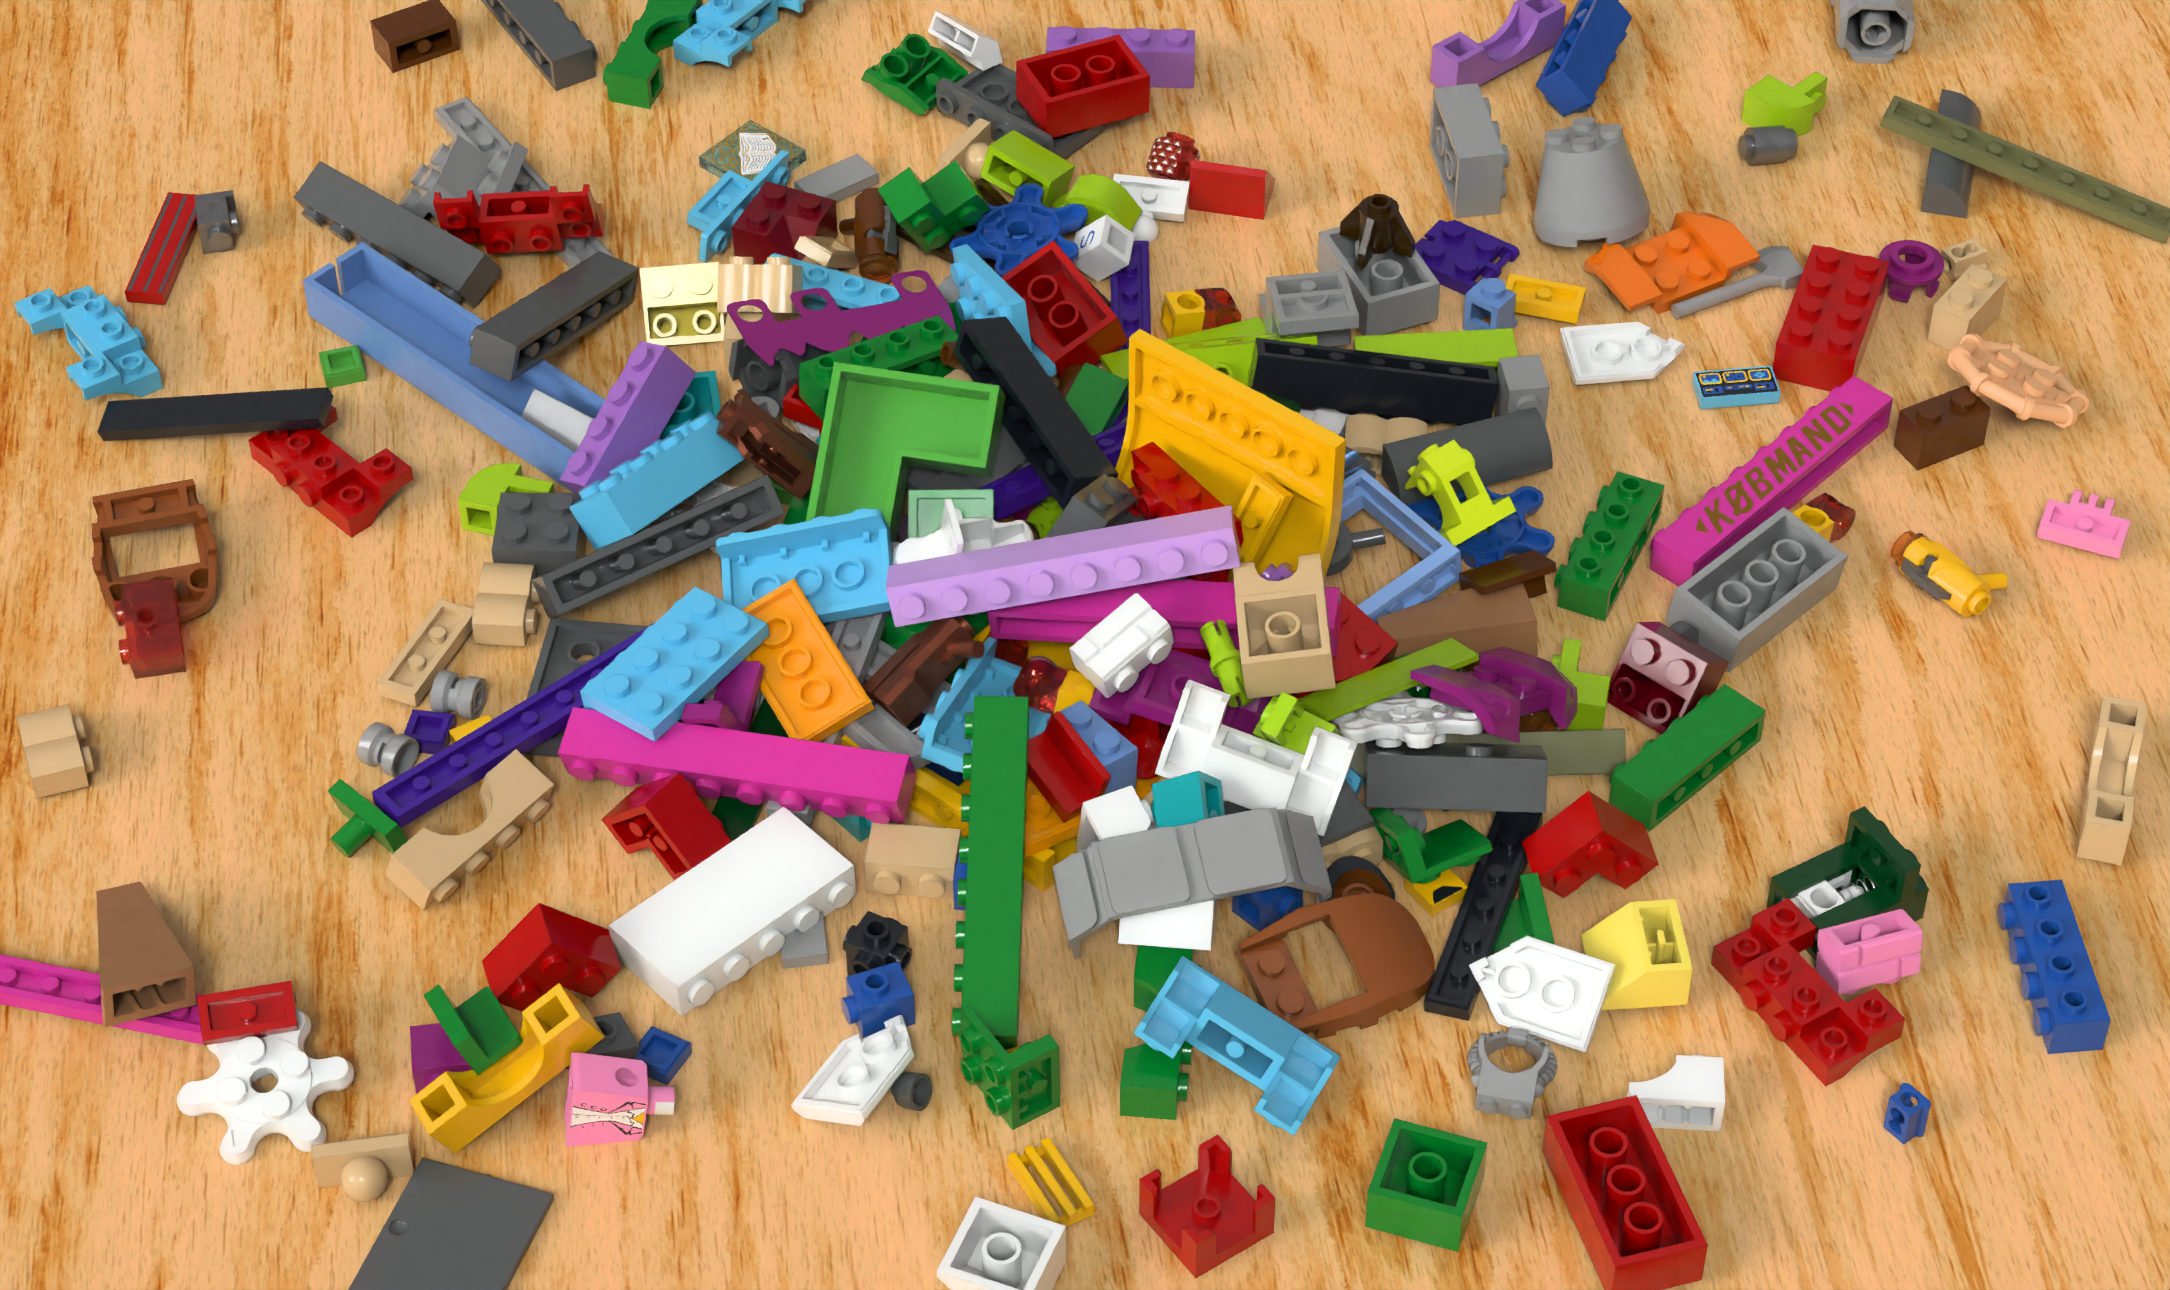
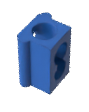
[1883,1083,1931,1144]

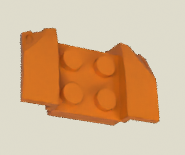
[1584,211,1760,315]

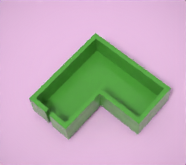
[806,362,1006,542]

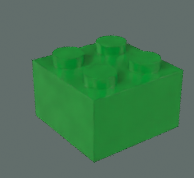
[1365,1118,1487,1252]

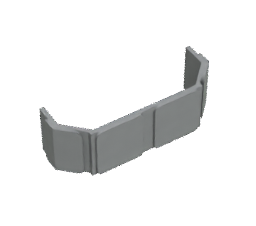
[1053,807,1332,958]

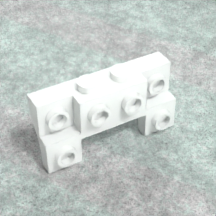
[1155,680,1358,837]

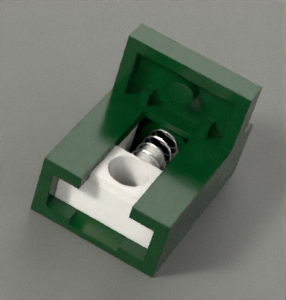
[1766,806,1929,961]

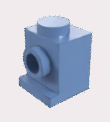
[1463,278,1518,330]

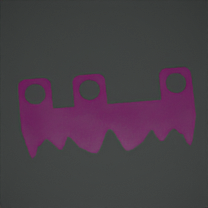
[726,270,956,367]

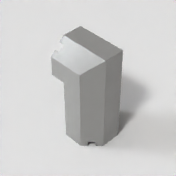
[1830,0,1915,64]

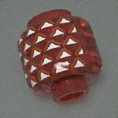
[1146,132,1200,182]

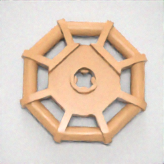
[1947,334,2089,428]

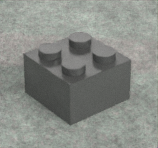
[492,492,587,577]

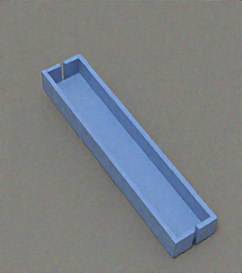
[303,242,605,493]

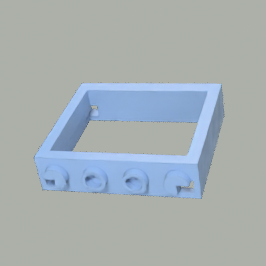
[1340,468,1462,624]

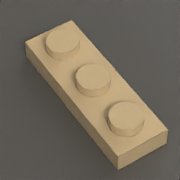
[377,599,473,707]

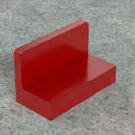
[1027,711,1111,823]
[197,981,299,1046]

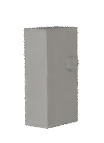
[1665,507,1848,672]

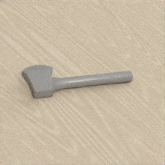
[1671,246,1804,319]

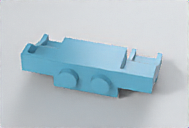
[673,0,807,67]
[14,285,163,401]
[1133,956,1341,1136]

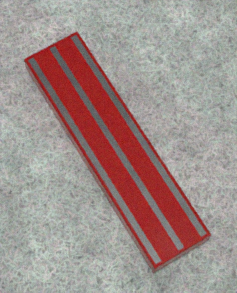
[125,192,198,305]

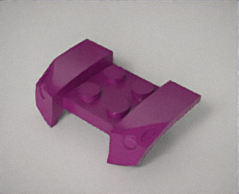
[1088,619,1278,736]
[1410,647,1578,743]

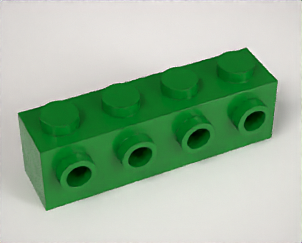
[799,315,959,421]
[1554,471,1665,621]

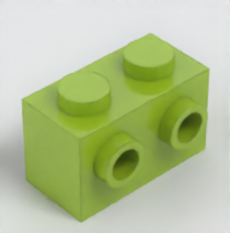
[980,130,1075,208]

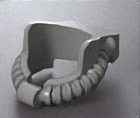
[1467,1027,1558,1119]

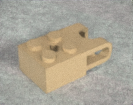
[1233,553,1336,699]

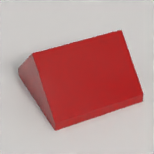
[1189,160,1275,220]

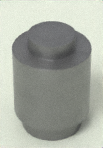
[1738,125,1798,165]

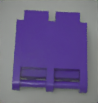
[1415,220,1520,295]

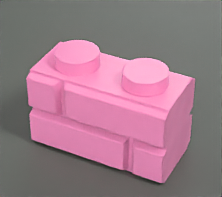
[1816,909,1923,995]

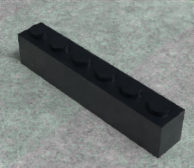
[953,317,1118,511]
[1248,338,1499,426]

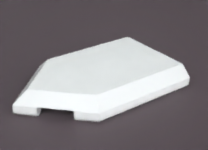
[1560,322,1685,386]
[1469,936,1616,1053]
[791,1015,915,1126]

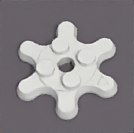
[1331,691,1484,749]
[177,1009,354,1165]

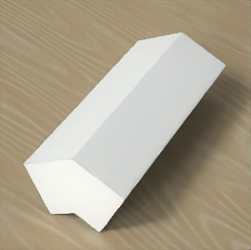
[928,11,1003,71]

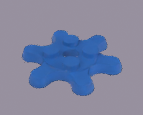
[950,183,1088,277]
[1406,485,1555,568]

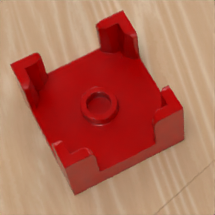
[1139,1135,1275,1278]

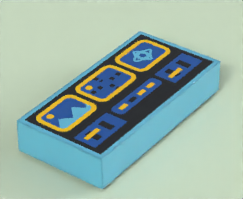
[1692,366,1781,409]

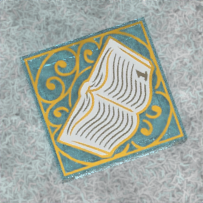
[699,120,806,181]

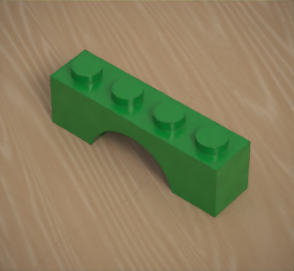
[603,0,703,109]
[1120,945,1201,1120]

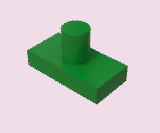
[328,779,408,858]

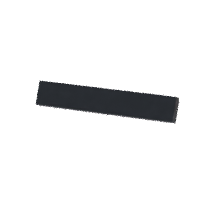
[97,387,334,441]
[1424,811,1543,1021]

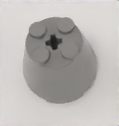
[1534,117,1650,247]

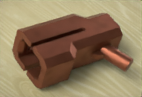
[715,391,819,499]
[862,616,984,727]

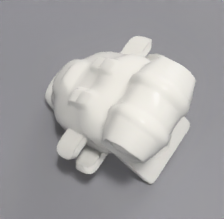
[892,499,1034,565]

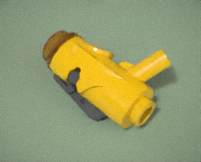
[1890,531,2008,618]

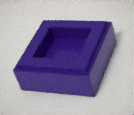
[404,709,456,754]

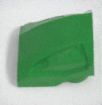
[861,34,969,116]

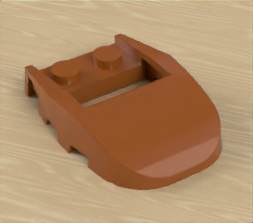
[91,479,217,628]
[1235,893,1435,1039]

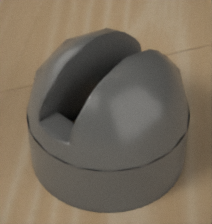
[891,1072,932,1111]

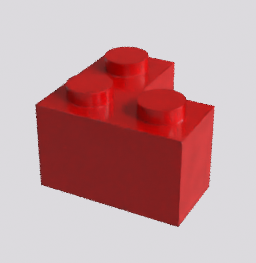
[601,772,732,880]
[1522,791,1659,898]
[482,903,621,1011]

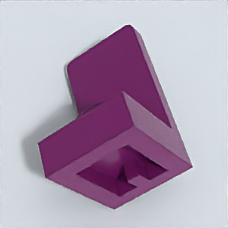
[681,661,764,732]

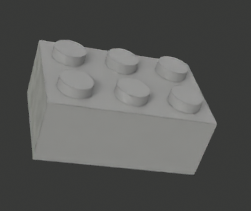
[1429,83,1509,219]
[1317,227,1440,336]

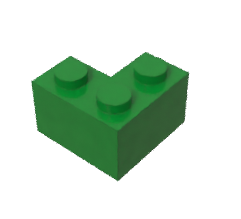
[877,160,990,253]

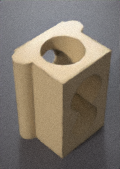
[1941,238,1988,281]

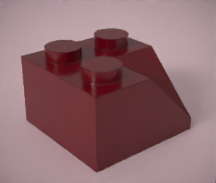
[732,181,838,265]

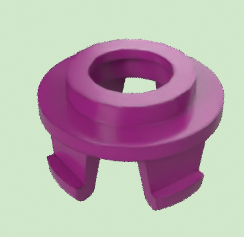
[1879,240,1944,303]

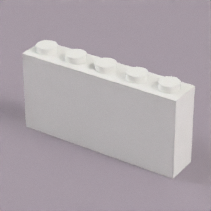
[609,807,856,1016]

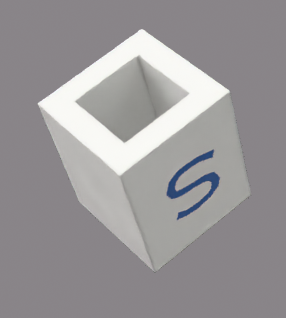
[1074,214,1135,282]

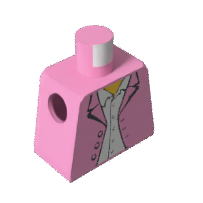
[564,1052,675,1146]

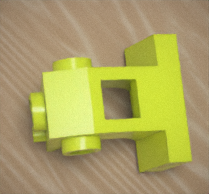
[1405,440,1516,546]

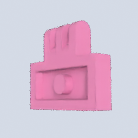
[2037,489,2131,559]

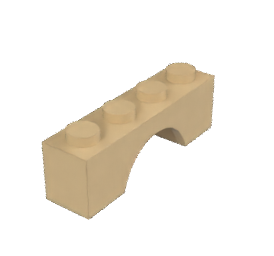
[2076,695,2147,865]
[385,749,554,911]

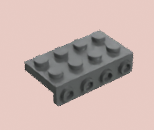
[936,64,1103,159]

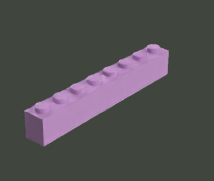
[886,505,1240,627]

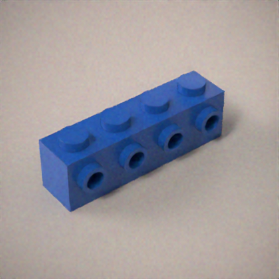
[1536,0,1632,117]
[1998,880,2111,1054]

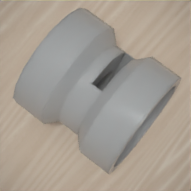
[430,670,487,720]
[357,722,419,778]

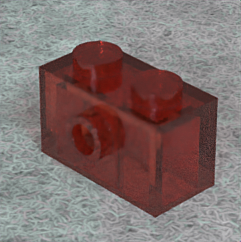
[115,577,187,679]

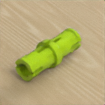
[1200,619,1254,708]

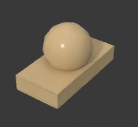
[938,118,991,179]
[794,235,859,271]
[311,1133,414,1202]

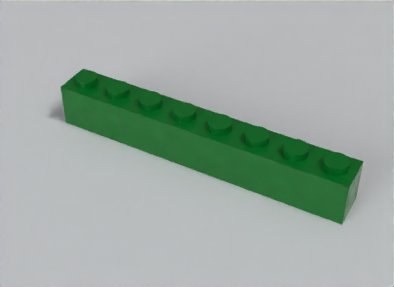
[952,696,1030,1052]

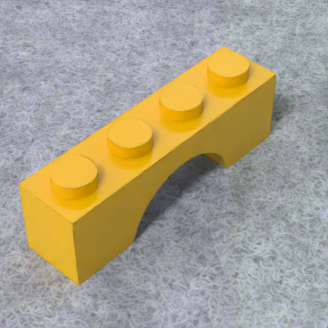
[408,983,605,1154]

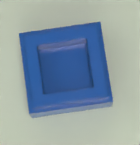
[635,1026,692,1085]

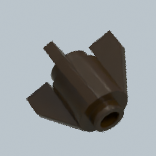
[1340,194,1415,268]

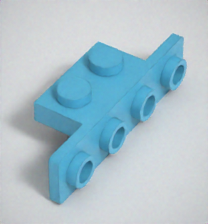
[687,149,791,263]
[764,253,912,311]

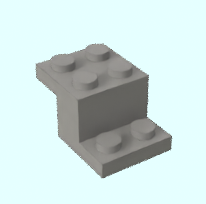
[399,135,528,218]
[1259,270,1359,347]

